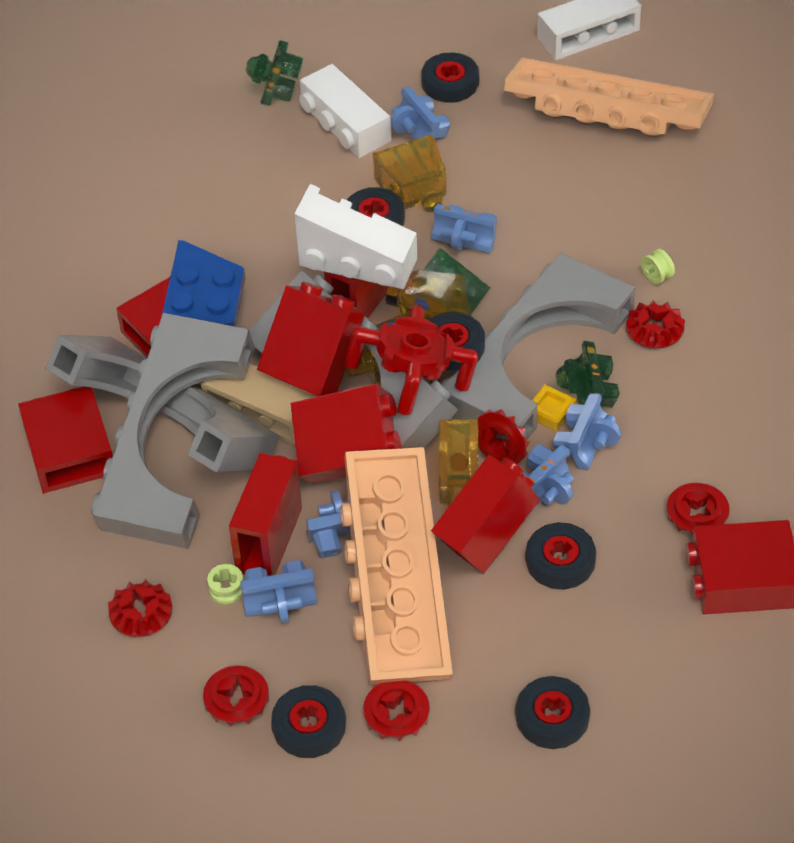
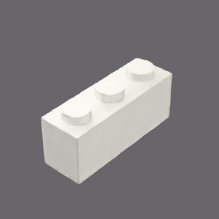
[537,0,641,61]
[299,64,391,158]

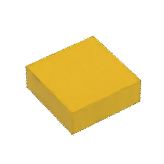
[532,384,577,432]

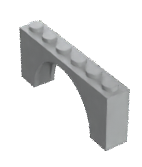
[442,253,635,440]
[250,270,458,449]
[91,313,255,549]
[45,335,280,473]

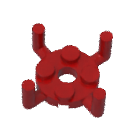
[344,305,478,415]

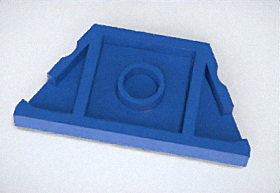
[161,240,246,327]

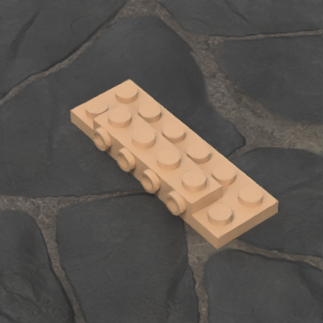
[504,58,714,136]
[340,447,453,685]

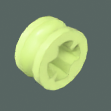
[640,249,675,285]
[207,564,243,604]

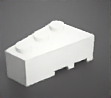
[294,184,417,289]

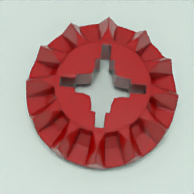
[626,299,685,348]
[473,409,530,464]
[667,483,730,536]
[108,579,172,637]
[203,666,269,727]
[363,680,430,741]

